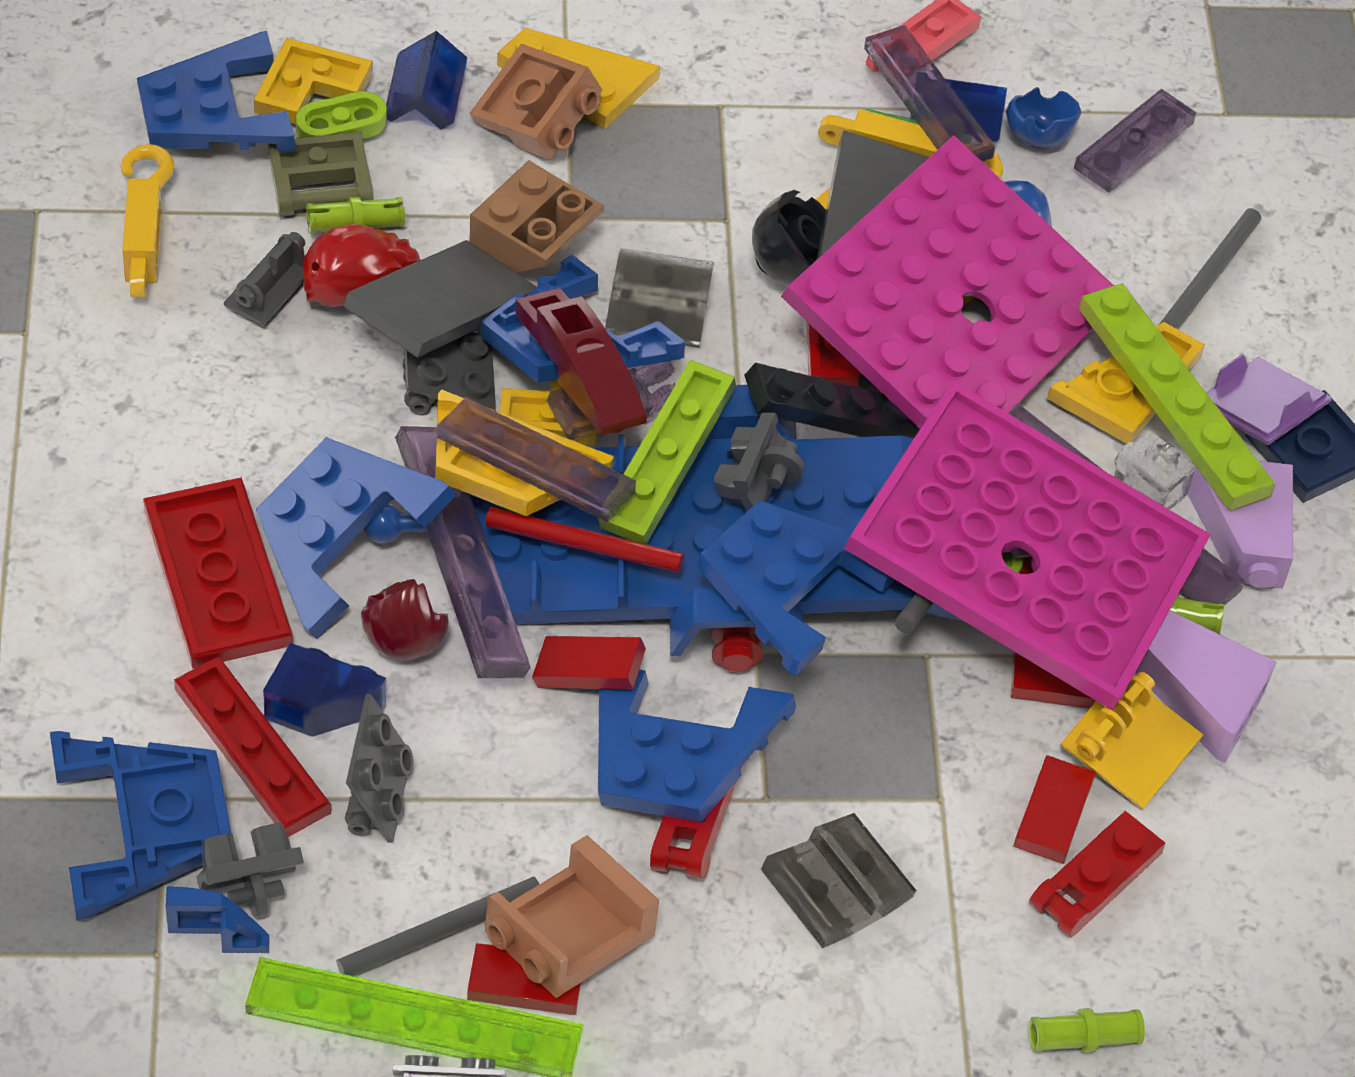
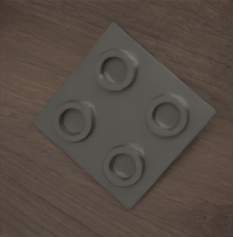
[403,331,496,414]
[345,694,414,843]

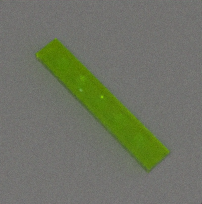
[245,957,584,1077]

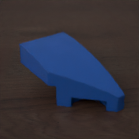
[165,886,270,953]

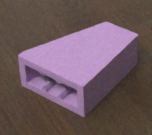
[1186,461,1293,589]
[1135,610,1276,763]

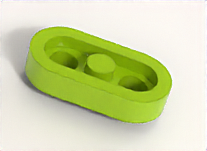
[296,91,387,139]

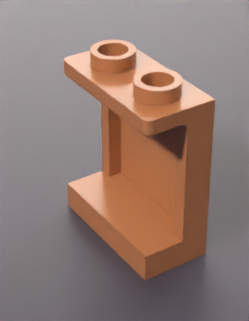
[485,835,659,998]

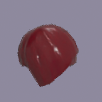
[361,579,449,660]

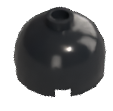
[752,190,826,286]

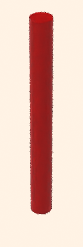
[485,507,685,573]

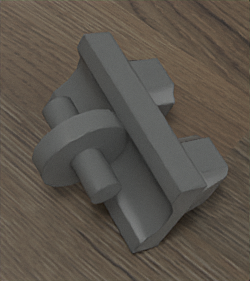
[714,413,805,512]
[196,822,304,918]

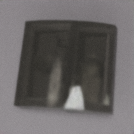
[605,248,714,348]
[761,813,917,948]

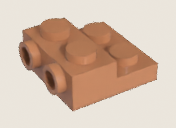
[469,44,602,160]

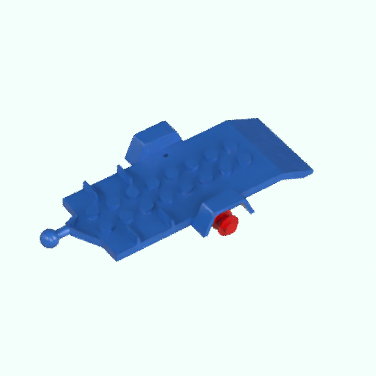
[364,385,965,672]

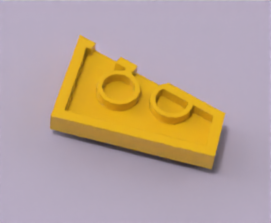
[497,28,660,129]
[1047,322,1205,445]

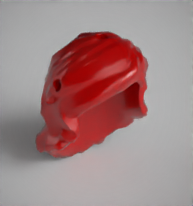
[302,224,421,307]

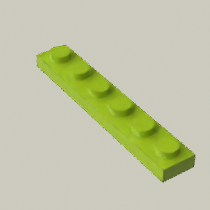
[1079,283,1276,511]

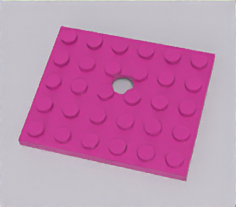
[781,135,1114,429]
[844,380,1211,711]

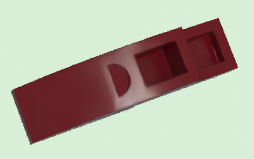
[516,288,647,435]

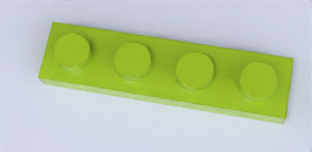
[598,360,736,544]

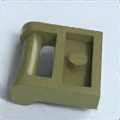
[268,132,373,217]

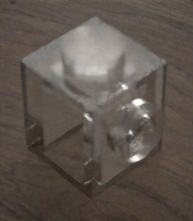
[1114,431,1196,510]

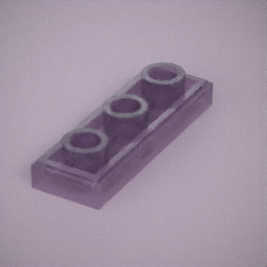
[1074,88,1197,193]

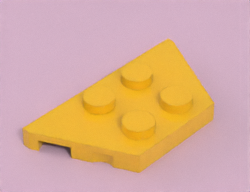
[435,390,614,516]

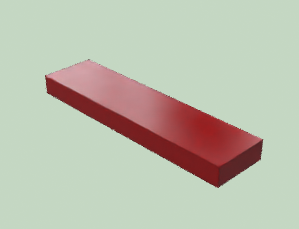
[174,656,331,837]

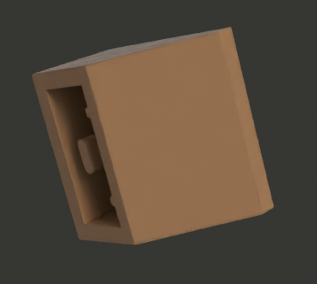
[469,160,604,273]

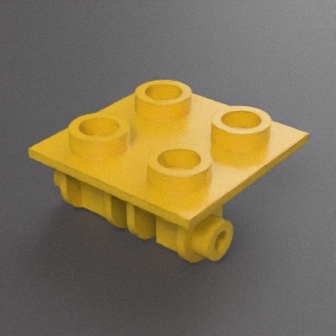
[1060,672,1204,810]

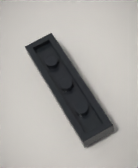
[744,362,919,438]

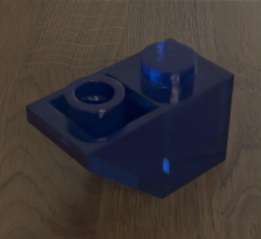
[263,642,386,737]

